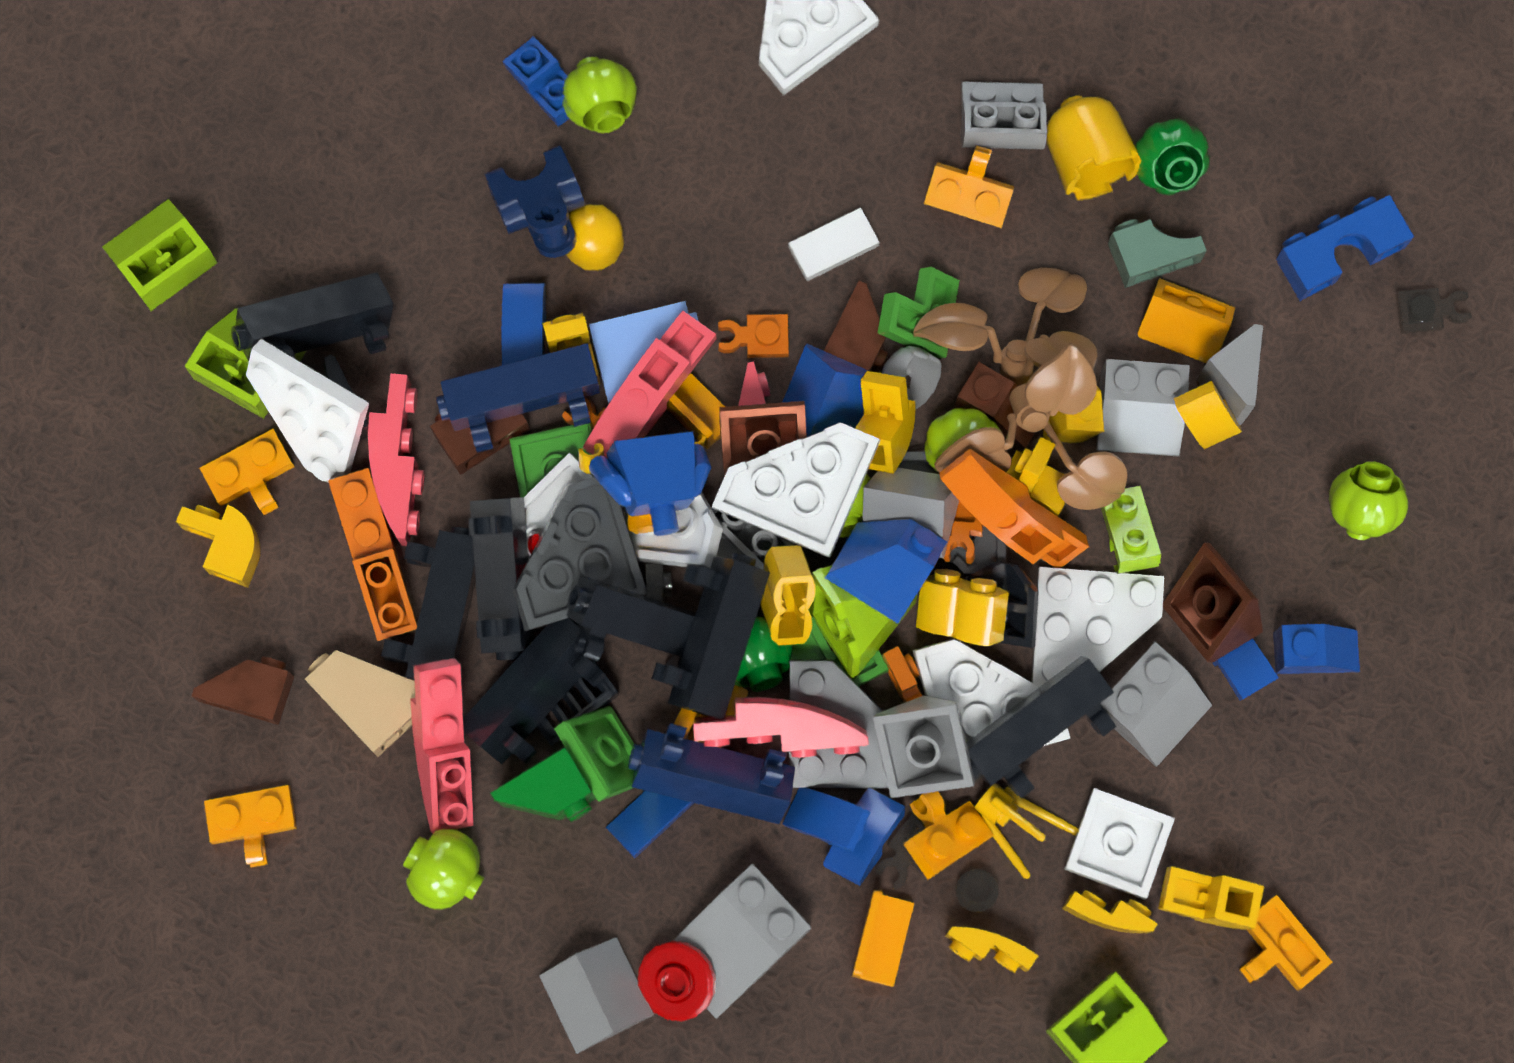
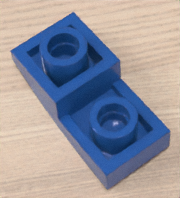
[503,37,569,127]
[502,283,547,365]
[1212,638,1279,701]
[782,788,871,851]
[823,788,905,886]

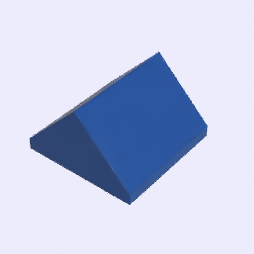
[782,344,869,438]

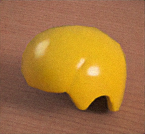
[566,205,624,270]

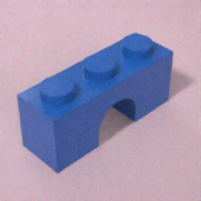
[1276,195,1414,301]

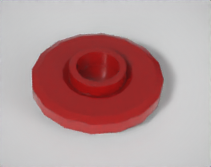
[638,941,716,1021]

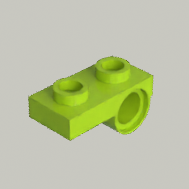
[1101,486,1161,574]

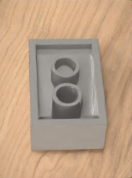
[673,864,812,1019]

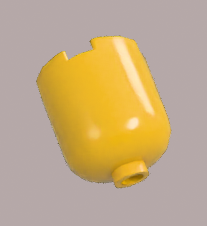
[1046,96,1142,200]

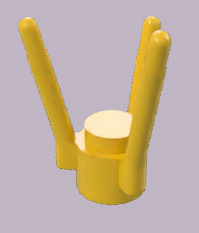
[974,783,1079,879]

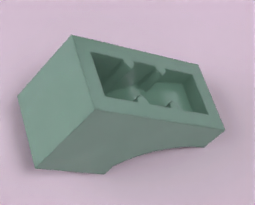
[1108,219,1207,288]

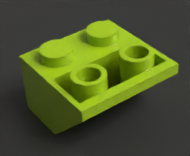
[102,199,217,311]
[184,309,306,419]
[1046,972,1168,1063]

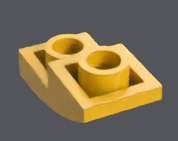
[1174,381,1242,449]
[1062,890,1158,933]
[945,927,1038,973]

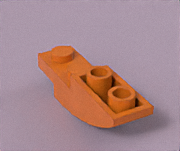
[939,449,1089,568]
[328,468,417,641]

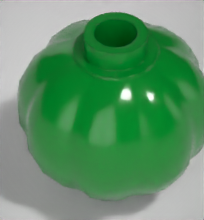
[1135,119,1210,196]
[735,617,794,692]

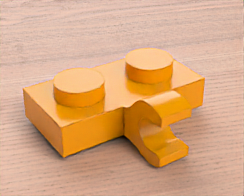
[924,145,1015,228]
[200,429,294,515]
[204,785,297,868]
[903,791,994,880]
[1239,895,1333,990]

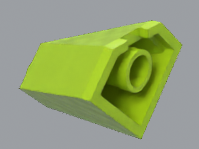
[809,566,918,678]

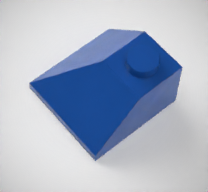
[825,519,947,624]

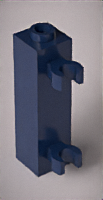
[436,343,600,453]
[628,723,795,824]

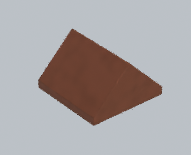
[719,401,806,477]
[1163,543,1263,662]

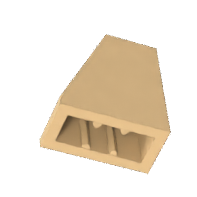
[305,650,415,757]

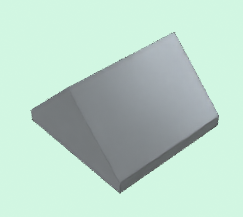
[1196,324,1263,425]
[863,468,959,559]
[873,696,975,798]
[540,937,654,1054]

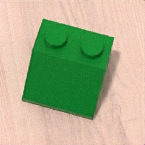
[491,748,596,822]

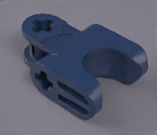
[484,145,585,258]

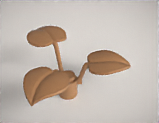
[913,268,1097,386]
[934,343,1127,510]

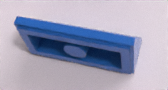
[606,791,694,859]

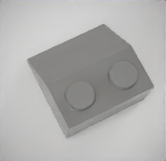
[1096,359,1190,457]
[1100,642,1212,767]

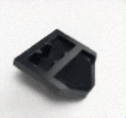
[962,562,1039,648]

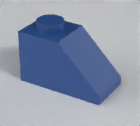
[1273,624,1360,674]

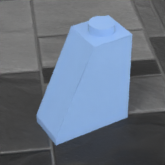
[589,301,699,405]

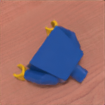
[578,432,711,536]

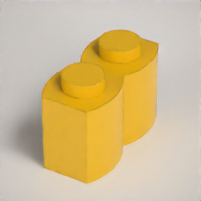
[761,545,816,646]
[916,569,1009,646]

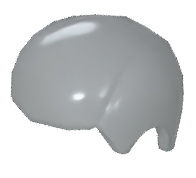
[882,346,942,410]

